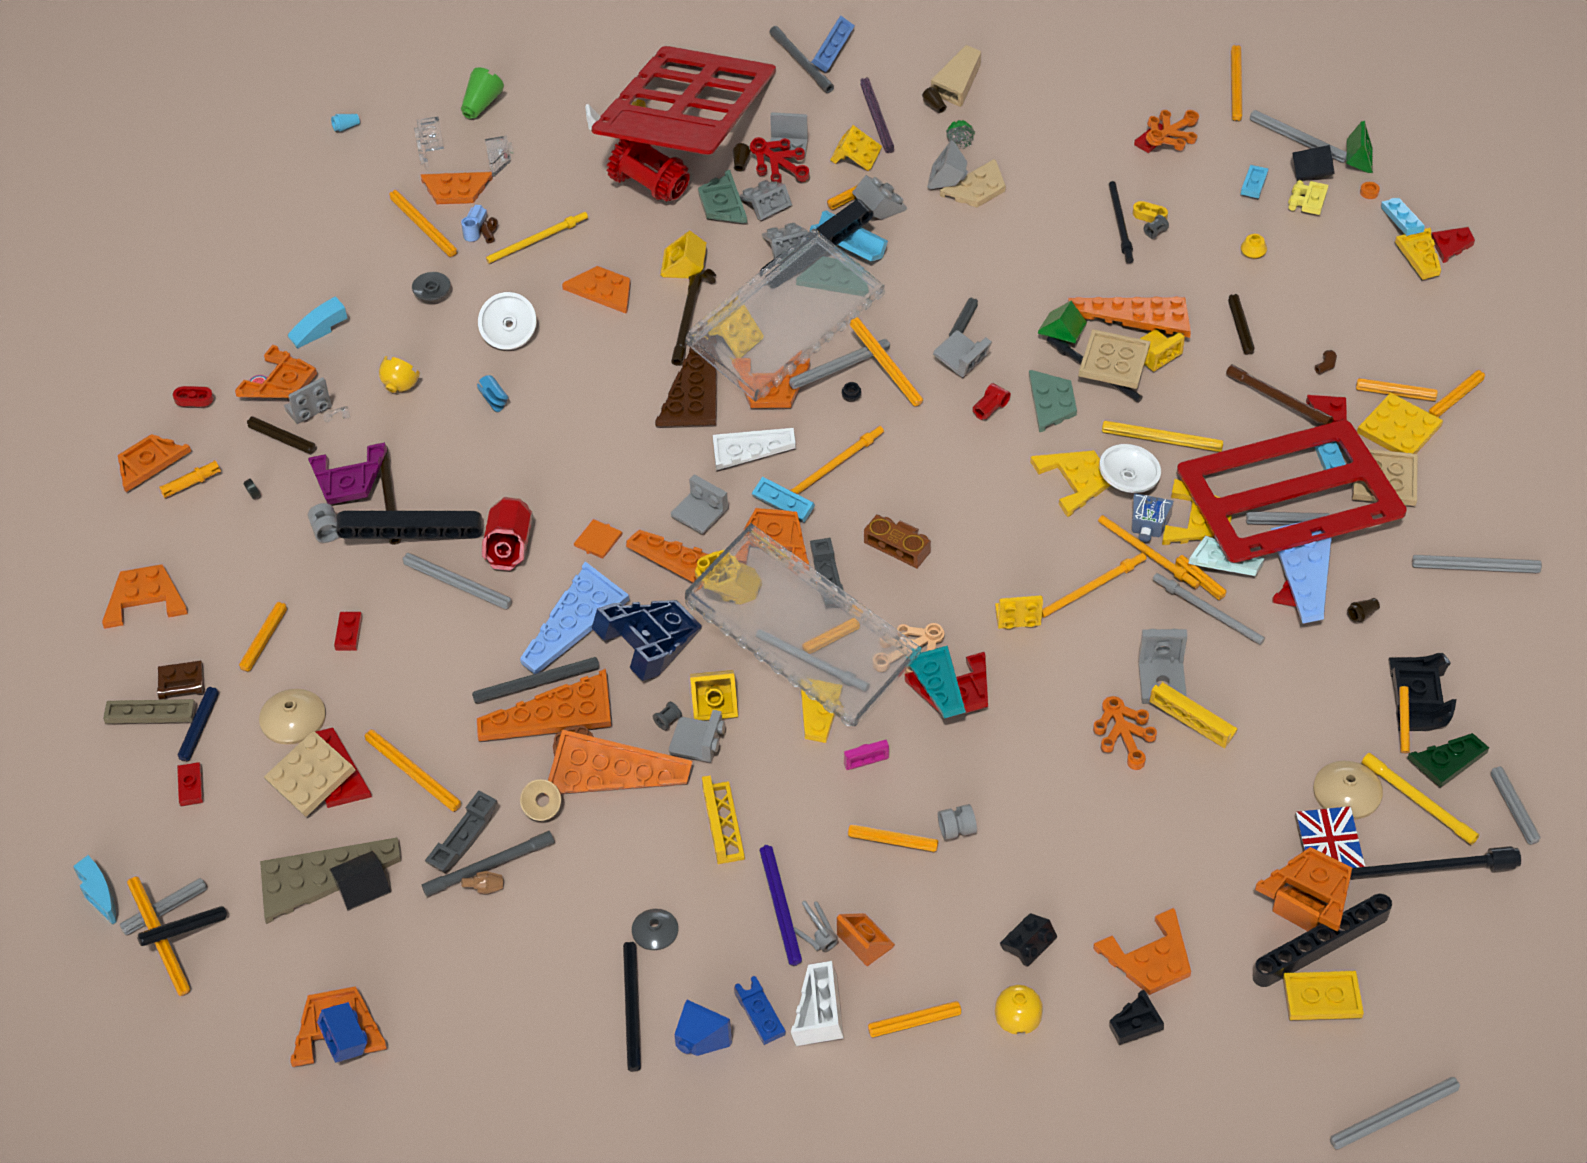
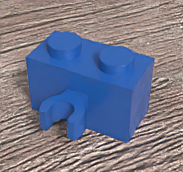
[317,1002,368,1063]

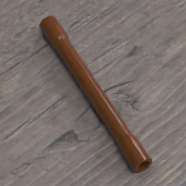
[1226,364,1333,425]

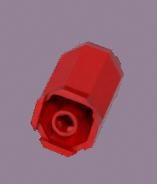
[482,497,532,571]

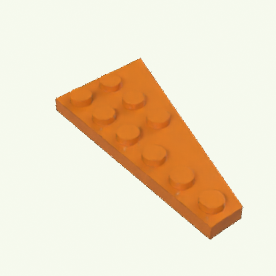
[1068,296,1191,338]
[477,669,611,741]
[544,729,693,795]

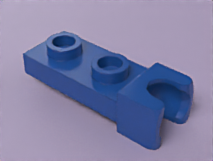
[734,976,786,1045]

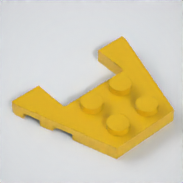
[1030,450,1111,517]
[1162,479,1232,545]

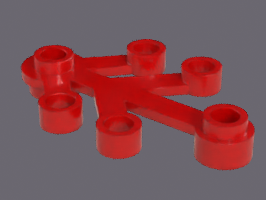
[750,137,810,183]

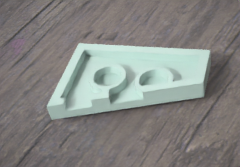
[1188,536,1265,576]

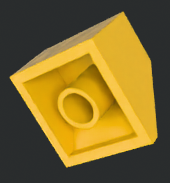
[660,230,707,278]
[690,670,738,720]

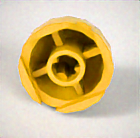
[379,356,420,393]
[995,985,1043,1034]

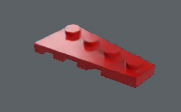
[315,727,372,808]

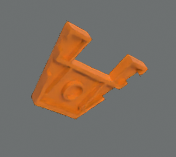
[235,344,317,398]
[733,358,810,408]
[730,508,810,572]
[102,564,188,629]
[1255,847,1352,932]
[1093,908,1191,995]
[290,986,387,1067]

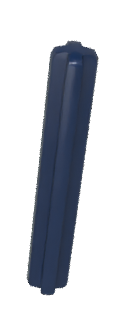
[177,687,219,762]

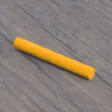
[1399,686,1410,754]

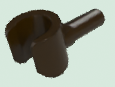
[689,269,717,284]

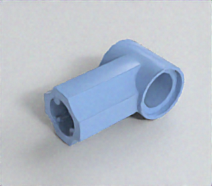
[461,204,487,242]

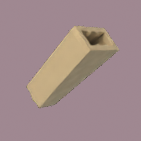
[931,45,981,107]

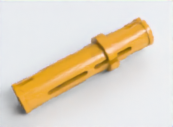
[159,460,221,498]

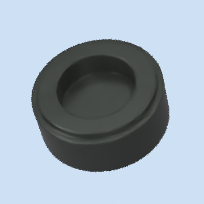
[243,478,261,499]

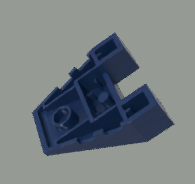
[592,600,702,681]

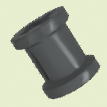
[1143,215,1169,239]
[653,701,682,730]

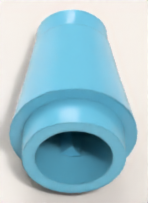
[331,114,360,132]

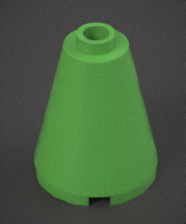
[461,67,504,119]

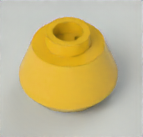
[1241,234,1267,259]

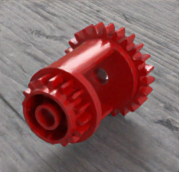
[606,139,690,202]

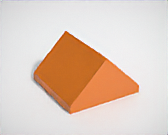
[1272,885,1327,931]
[837,913,895,966]

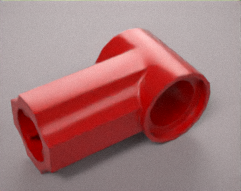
[972,383,1011,420]

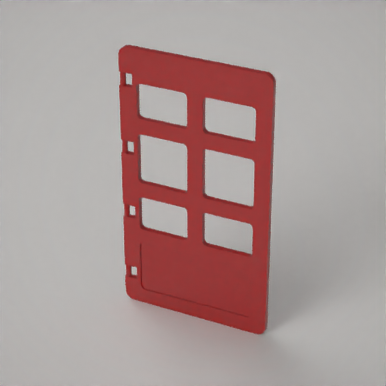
[591,46,776,155]

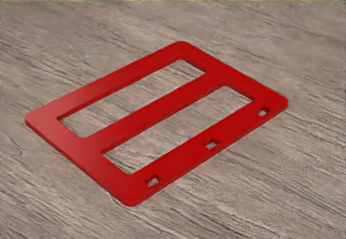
[1177,420,1407,563]

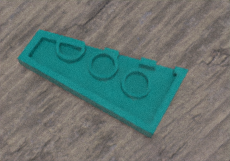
[906,645,966,719]

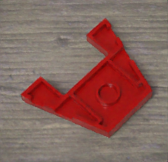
[904,652,988,719]

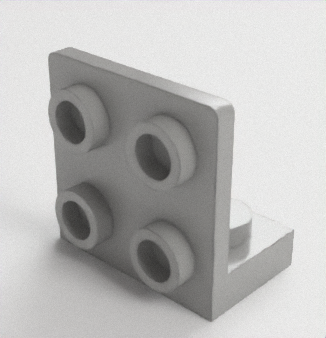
[770,112,808,157]
[739,180,792,220]
[762,223,808,259]
[933,330,992,378]
[284,377,332,424]
[671,474,728,534]

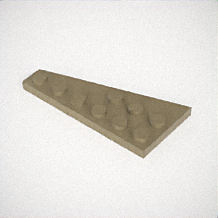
[260,837,401,924]

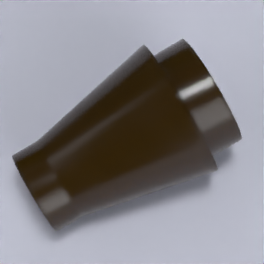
[922,87,947,113]
[733,143,751,172]
[1347,598,1380,622]

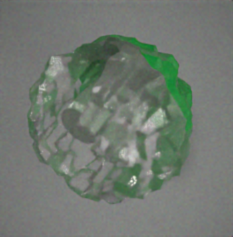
[946,120,975,149]

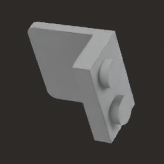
[669,710,725,762]

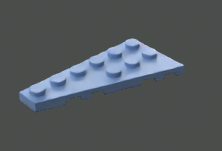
[1271,521,1332,624]
[520,562,630,674]

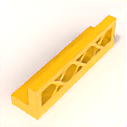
[1149,682,1238,749]
[702,775,745,864]

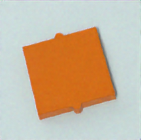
[574,519,623,559]

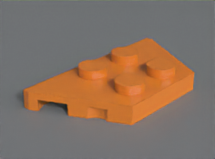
[421,172,493,204]
[562,266,631,314]
[117,434,191,492]

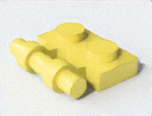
[1288,180,1329,215]

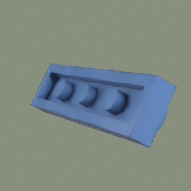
[811,16,855,73]

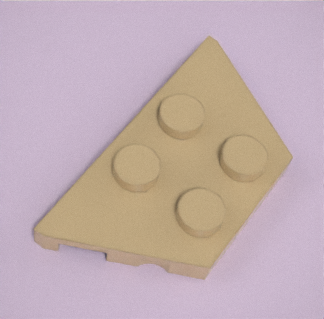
[940,159,1006,208]

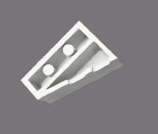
[791,961,843,1046]

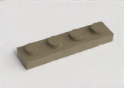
[103,699,196,724]

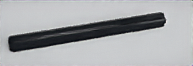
[623,942,641,1072]

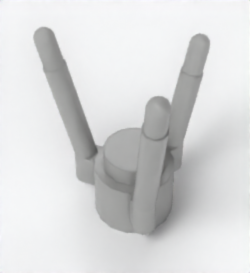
[794,901,838,952]

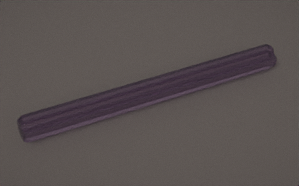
[860,77,894,153]

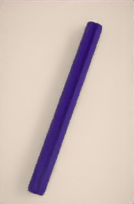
[759,845,802,966]

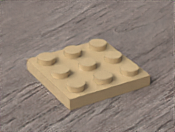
[1078,329,1151,389]
[1352,449,1418,506]
[264,731,355,817]

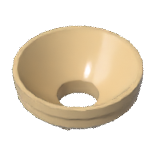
[520,779,562,821]

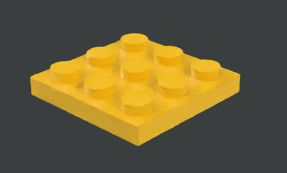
[1357,392,1443,454]

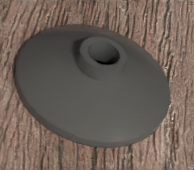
[412,272,451,301]
[632,909,678,951]

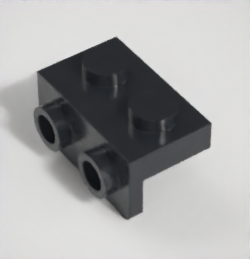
[1000,913,1057,967]

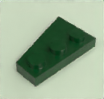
[1407,733,1490,788]

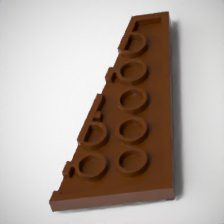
[655,333,717,427]

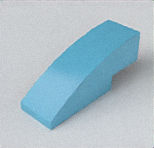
[288,296,347,349]
[73,855,116,925]

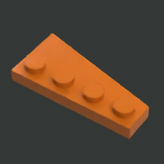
[626,530,713,583]

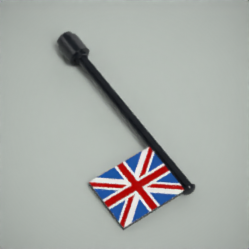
[1295,806,1521,879]

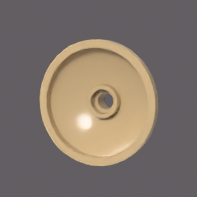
[259,689,326,745]
[1313,761,1383,820]

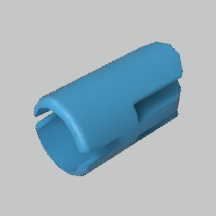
[477,375,509,412]

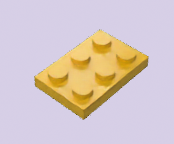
[1283,971,1364,1020]

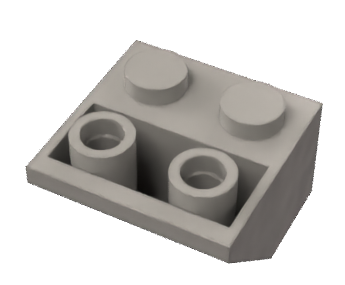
[852,175,907,220]

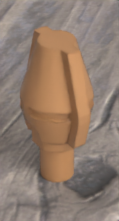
[461,871,503,894]

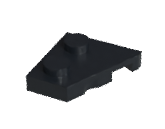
[1109,990,1164,1045]

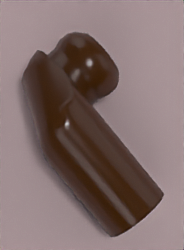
[481,217,498,243]
[1314,350,1337,374]

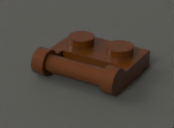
[157,660,204,700]

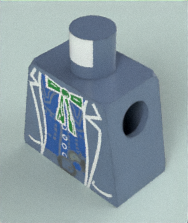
[1132,493,1174,542]

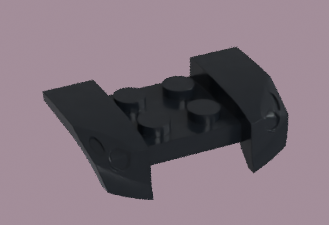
[1388,653,1457,731]

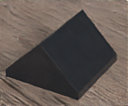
[1292,145,1335,181]
[330,851,391,911]

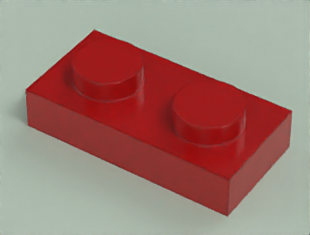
[334,612,362,651]

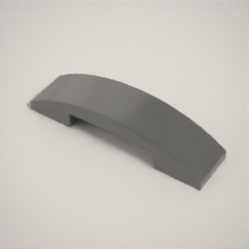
[810,538,846,606]
[425,790,498,872]

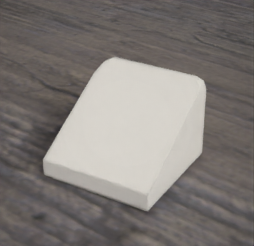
[585,104,601,130]

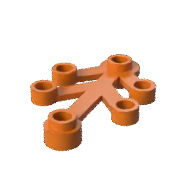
[1146,110,1199,150]
[1093,696,1157,770]

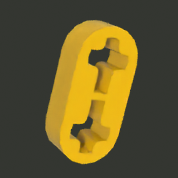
[1132,201,1168,223]

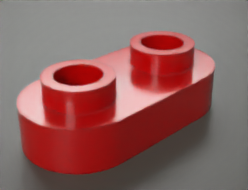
[173,386,214,407]

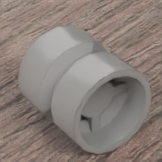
[308,503,339,543]
[937,804,977,840]

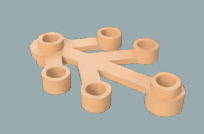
[872,623,945,674]

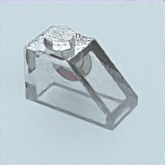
[485,135,513,177]

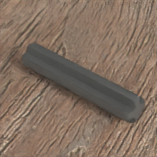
[949,297,978,337]

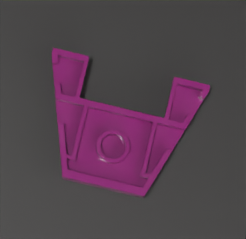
[308,442,387,505]

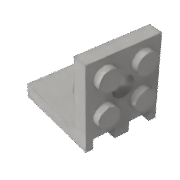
[1138,629,1187,704]

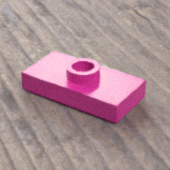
[844,740,889,770]

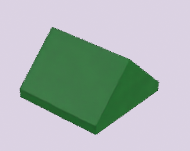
[1346,121,1373,173]
[1038,301,1087,343]

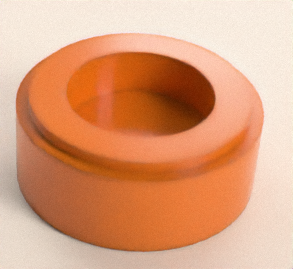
[1360,182,1380,199]

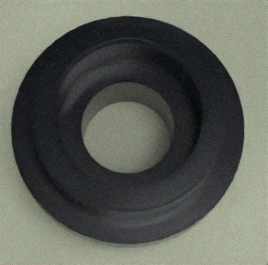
[841,382,861,401]

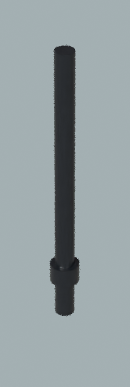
[1109,181,1134,263]
[1047,336,1143,403]

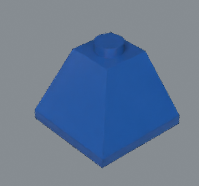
[674,999,732,1056]

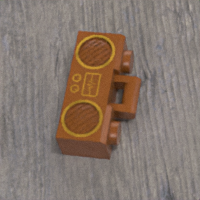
[864,514,931,569]

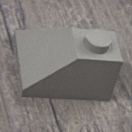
[927,140,968,189]

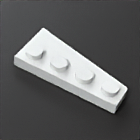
[713,428,796,470]

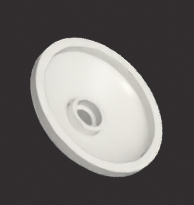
[478,292,537,350]
[1099,444,1161,493]

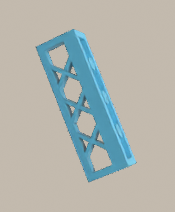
[809,210,888,261]

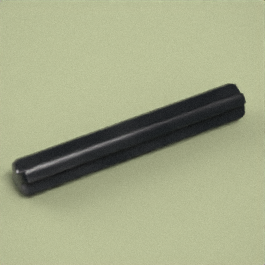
[137,906,227,946]

